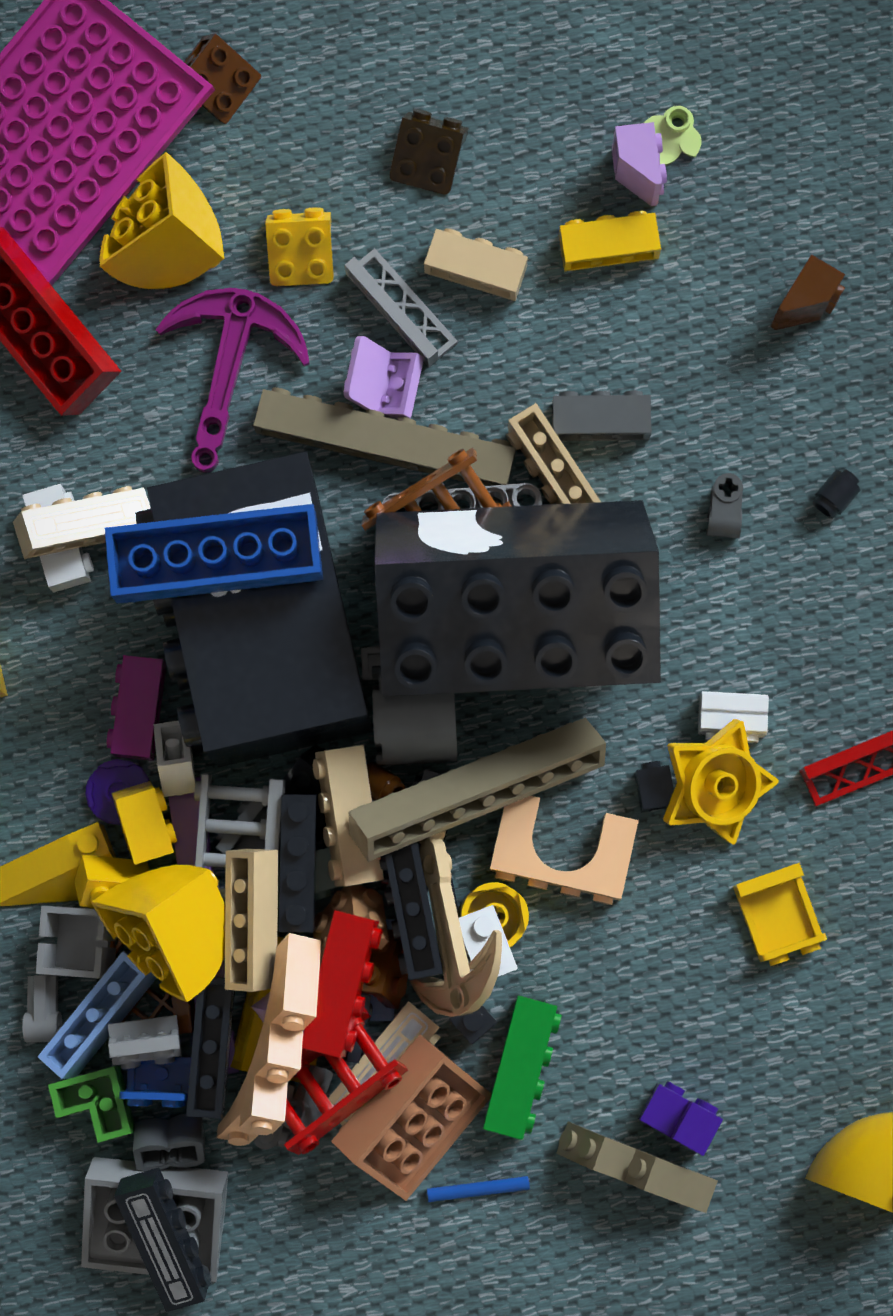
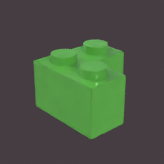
[48,1066,135,1143]

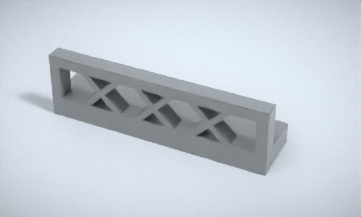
[345,248,458,367]

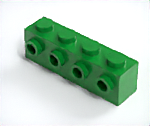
[483,995,562,1140]

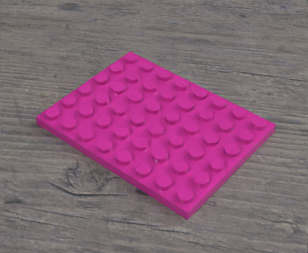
[0,0,215,286]

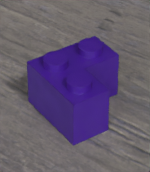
[638,1081,723,1156]

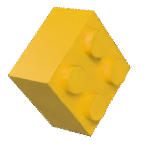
[111,781,177,865]

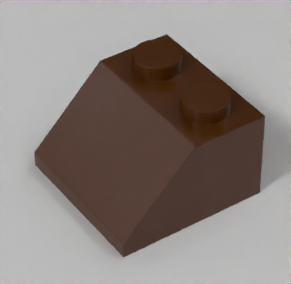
[771,255,845,330]

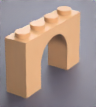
[490,796,639,905]

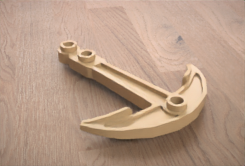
[410,830,502,1017]

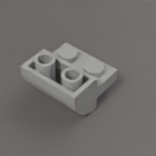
[108,1015,181,1069]

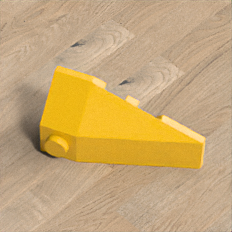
[0,822,116,907]

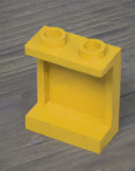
[733,863,827,966]

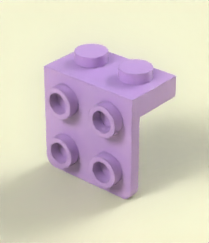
[344,336,424,418]

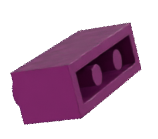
[106,655,167,761]

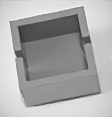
[36,906,117,978]

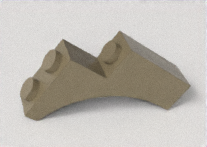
[556,1122,718,1213]

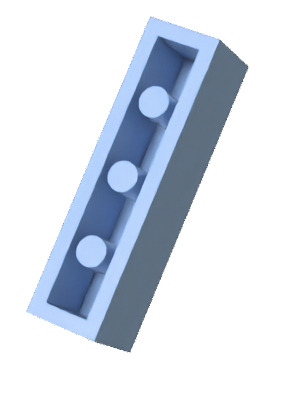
[38,951,157,1079]

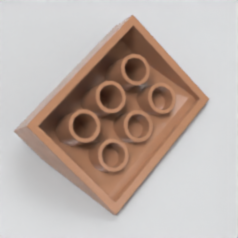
[331,1034,491,1201]

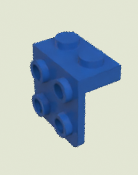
[119,1057,191,1107]

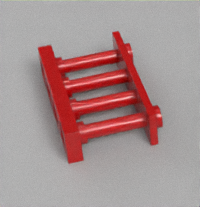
[284,1007,408,1155]

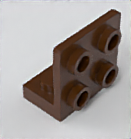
[184,33,261,124]

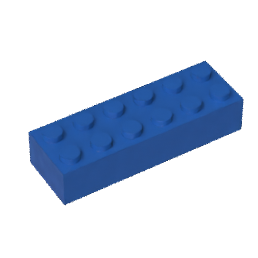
[104,504,323,604]

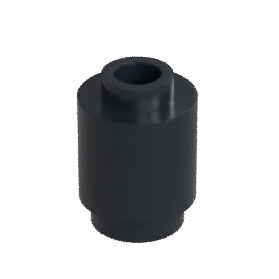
[813,469,861,519]

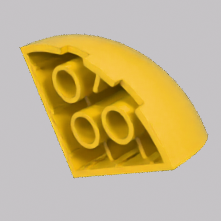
[100,152,224,289]
[92,865,225,1002]
[805,1112,893,1213]

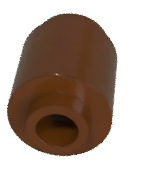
[366,762,405,801]

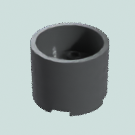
[372,665,458,766]

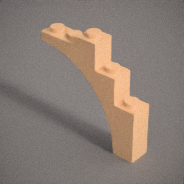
[217,933,321,1146]

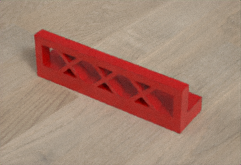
[799,730,893,807]

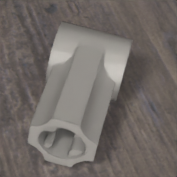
[22,975,62,1043]

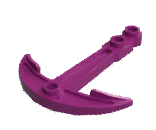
[156,288,310,473]

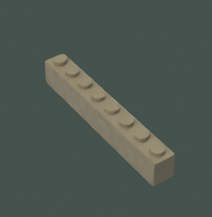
[253,387,516,486]
[349,717,606,862]

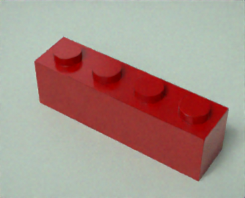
[302,910,382,1058]

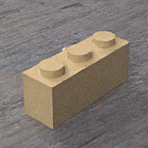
[424,229,528,301]

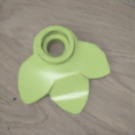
[644,106,701,165]

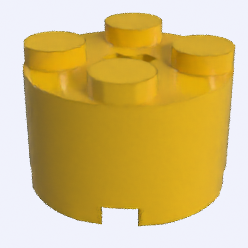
[458,882,529,947]

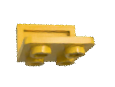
[265,208,334,286]

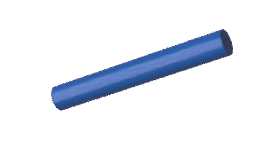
[427,1176,530,1202]

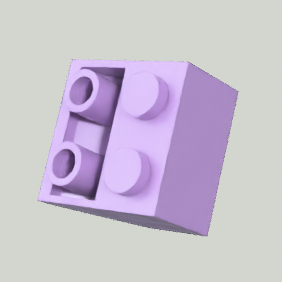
[612,122,667,206]

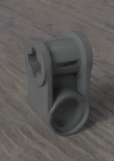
[706,473,743,538]

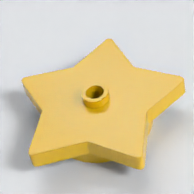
[663,719,779,845]

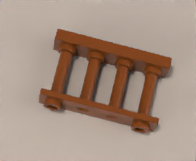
[361,447,512,531]

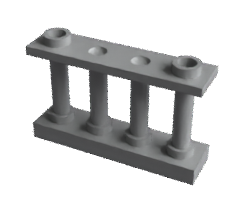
[194,774,286,902]

